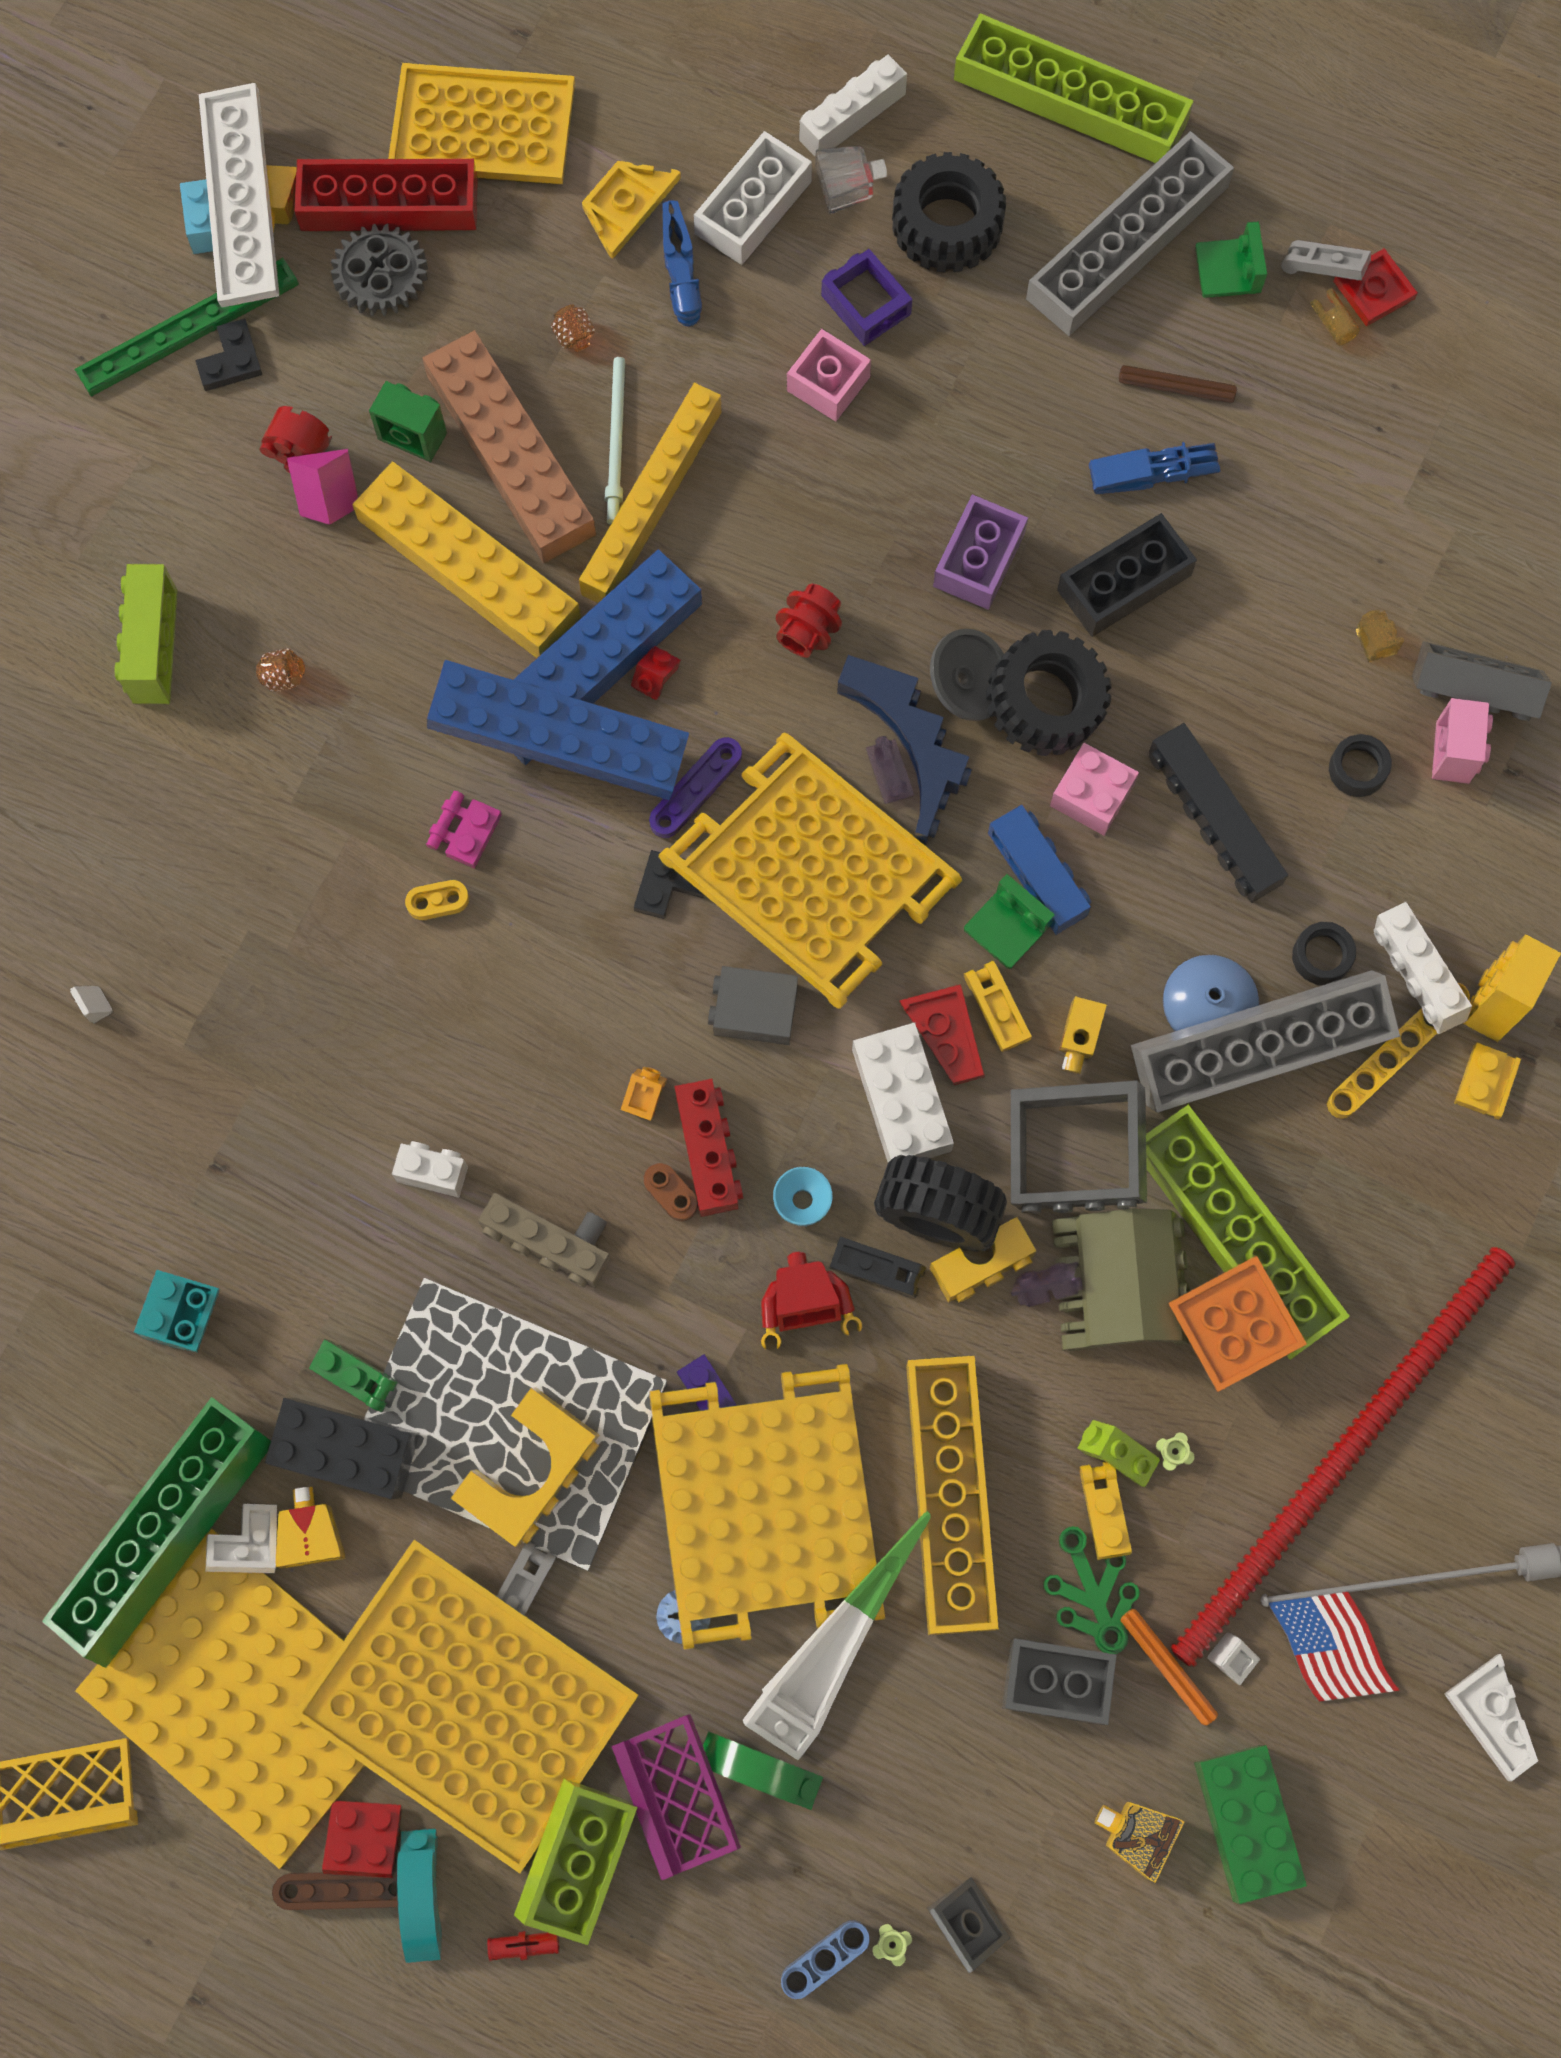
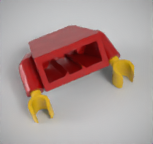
[761,1251,862,1349]

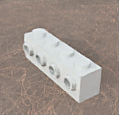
[799,54,907,160]
[1374,902,1472,1034]

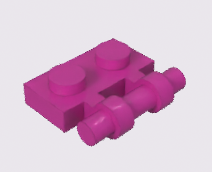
[426,790,502,869]

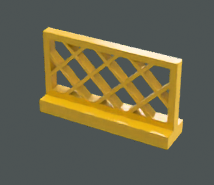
[0,1738,138,1850]

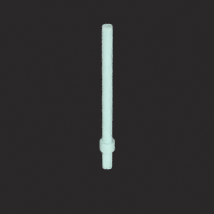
[605,357,625,524]

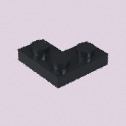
[195,318,263,391]
[634,850,704,919]

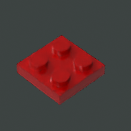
[1333,248,1418,327]
[322,1801,402,1878]

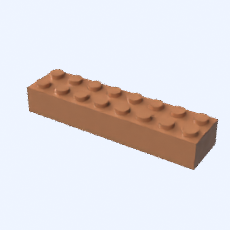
[422,330,596,564]

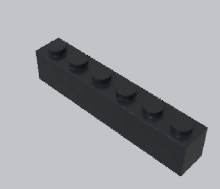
[1149,723,1288,903]

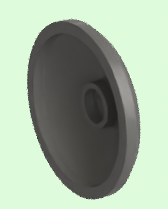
[930,629,1004,721]

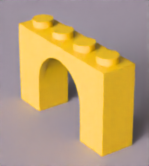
[451,1387,600,1547]

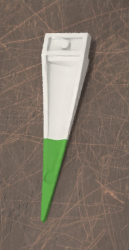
[743,1511,931,1760]

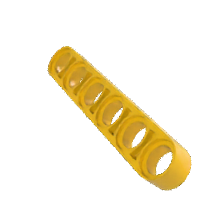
[1327,982,1470,1119]

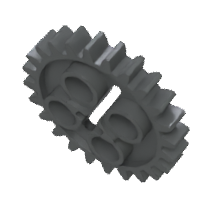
[331,224,428,316]

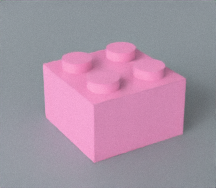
[787,329,871,422]
[1432,698,1493,784]
[1050,743,1139,836]

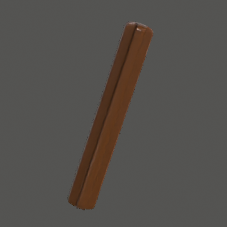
[1119,365,1237,403]

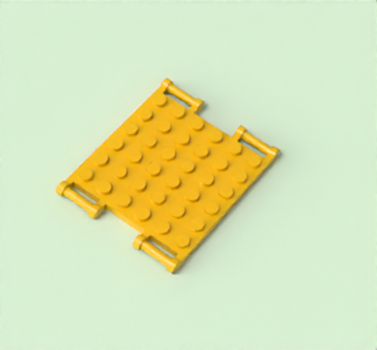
[659,733,962,1009]
[649,1364,885,1650]

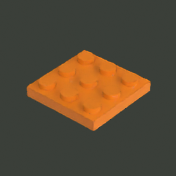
[1168,1256,1307,1392]

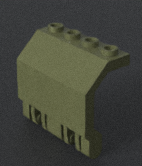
[1052,1208,1190,1351]

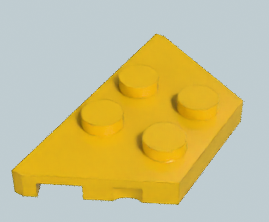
[582,161,681,259]

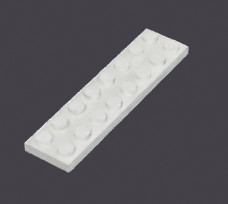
[199,83,279,307]

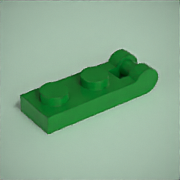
[309,1339,398,1412]

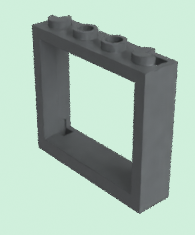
[1011,1081,1147,1214]

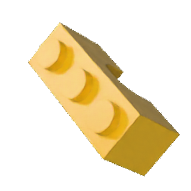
[929,1217,1036,1303]

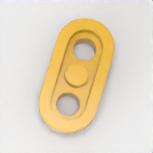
[405,880,469,920]

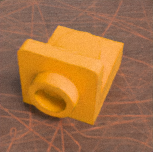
[620,1067,667,1121]

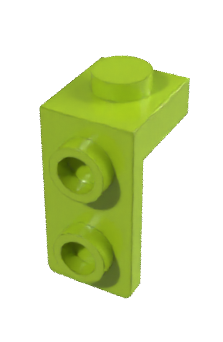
[1077,1420,1160,1487]

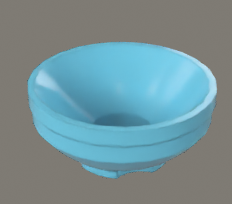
[773,1167,832,1226]

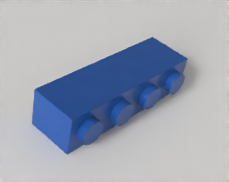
[988,805,1091,935]

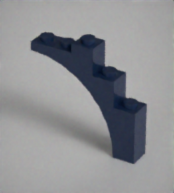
[837,655,972,846]

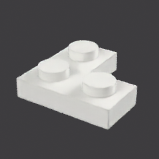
[205,1504,277,1573]

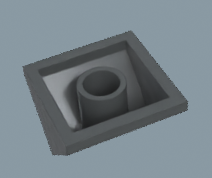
[927,1877,1010,1973]

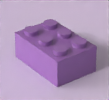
[933,495,1028,610]

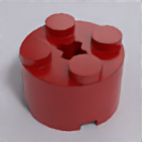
[260,406,332,473]

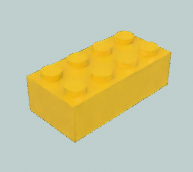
[1463,934,1561,1042]

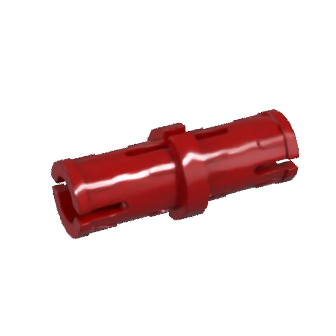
[487,1931,560,1961]

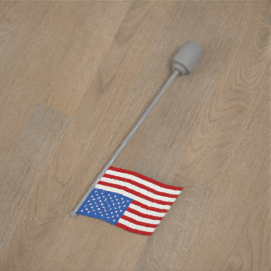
[1260,1543,1561,1702]

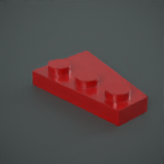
[899,984,985,1085]

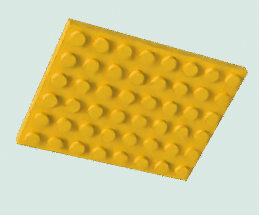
[75,1529,365,1869]
[293,1540,638,1873]

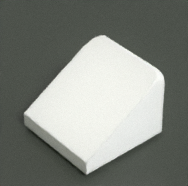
[70,986,113,1024]
[1207,1633,1260,1686]

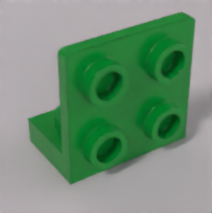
[1195,221,1267,298]
[963,874,1055,969]

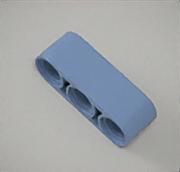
[781,1920,869,1999]

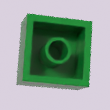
[369,381,447,463]

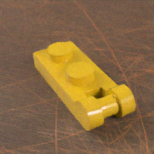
[964,961,1032,1052]
[1080,1462,1132,1560]

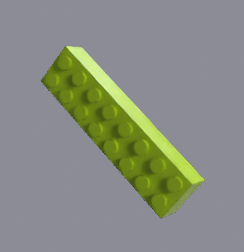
[954,13,1194,163]
[1146,1104,1350,1360]

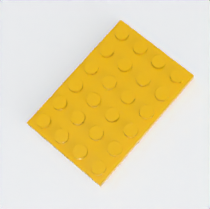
[388,63,575,184]

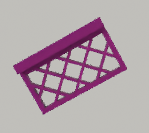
[612,1714,741,1881]

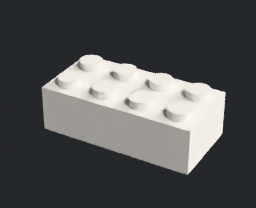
[694,131,812,265]
[852,1023,954,1162]

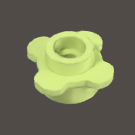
[1156,1432,1194,1471]
[872,1924,912,1966]

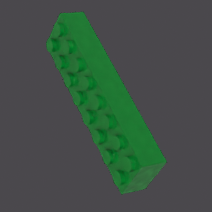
[42,1397,271,1668]

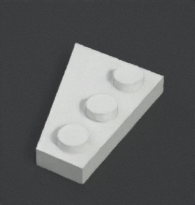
[1444,1654,1538,1781]

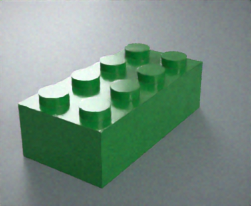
[1194,1745,1307,1904]

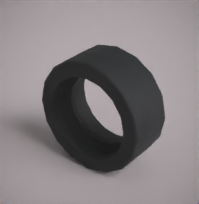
[1329,734,1392,797]
[1292,921,1356,985]

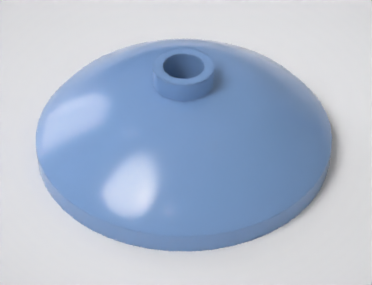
[1163,955,1259,1031]

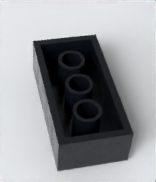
[1057,513,1197,637]
[265,1398,420,1499]

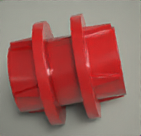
[776,583,842,658]

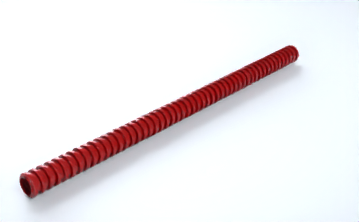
[1171,1247,1516,1667]

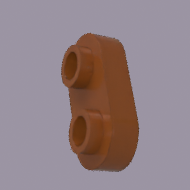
[644,1163,698,1221]

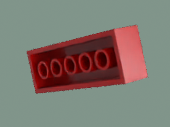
[294,158,478,231]

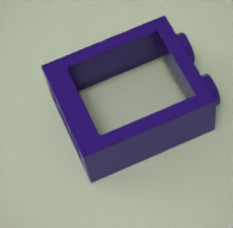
[821,249,912,346]

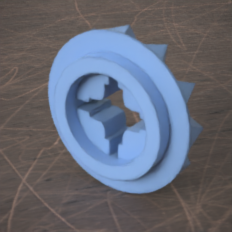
[656,1590,711,1644]

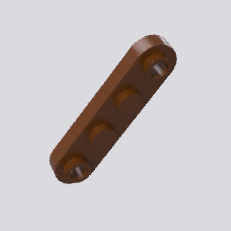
[272,1870,398,1910]

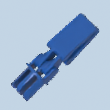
[662,201,702,327]
[1089,442,1221,494]

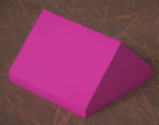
[287,449,359,525]

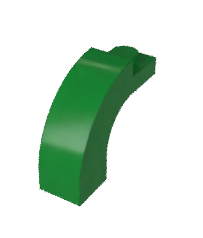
[696,1731,823,1810]

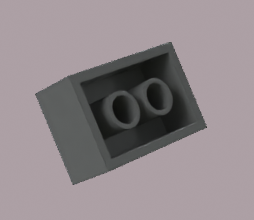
[1002,1638,1117,1725]

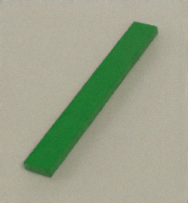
[74,257,299,397]

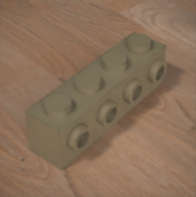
[478,1192,611,1288]

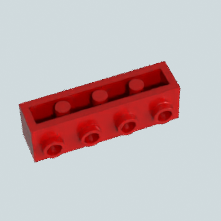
[674,1078,743,1217]

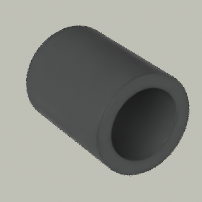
[574,1212,607,1245]

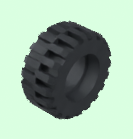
[892,152,1006,273]
[986,630,1112,756]
[874,1155,1007,1252]

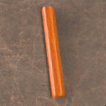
[1121,1609,1218,1726]

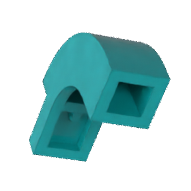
[397,1829,442,1963]

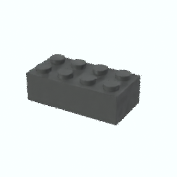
[1412,641,1552,721]

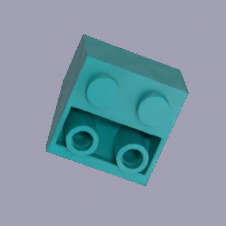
[134,1270,220,1353]

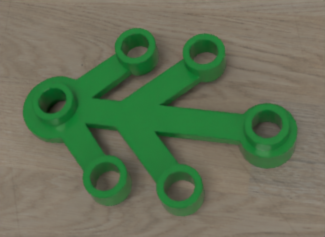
[1043,1526,1140,1654]

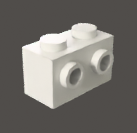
[392,1141,468,1198]

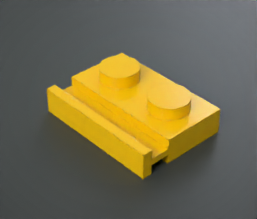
[1454,1043,1521,1120]

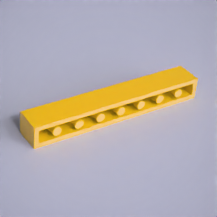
[579,382,722,603]

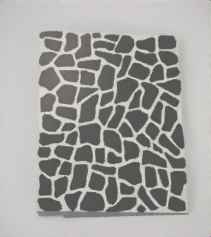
[365,1278,668,1571]

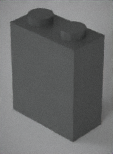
[708,966,798,1045]

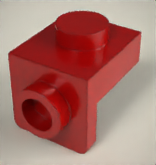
[631,646,681,700]

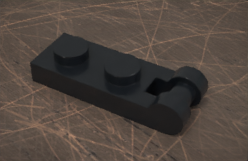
[829,1236,926,1299]

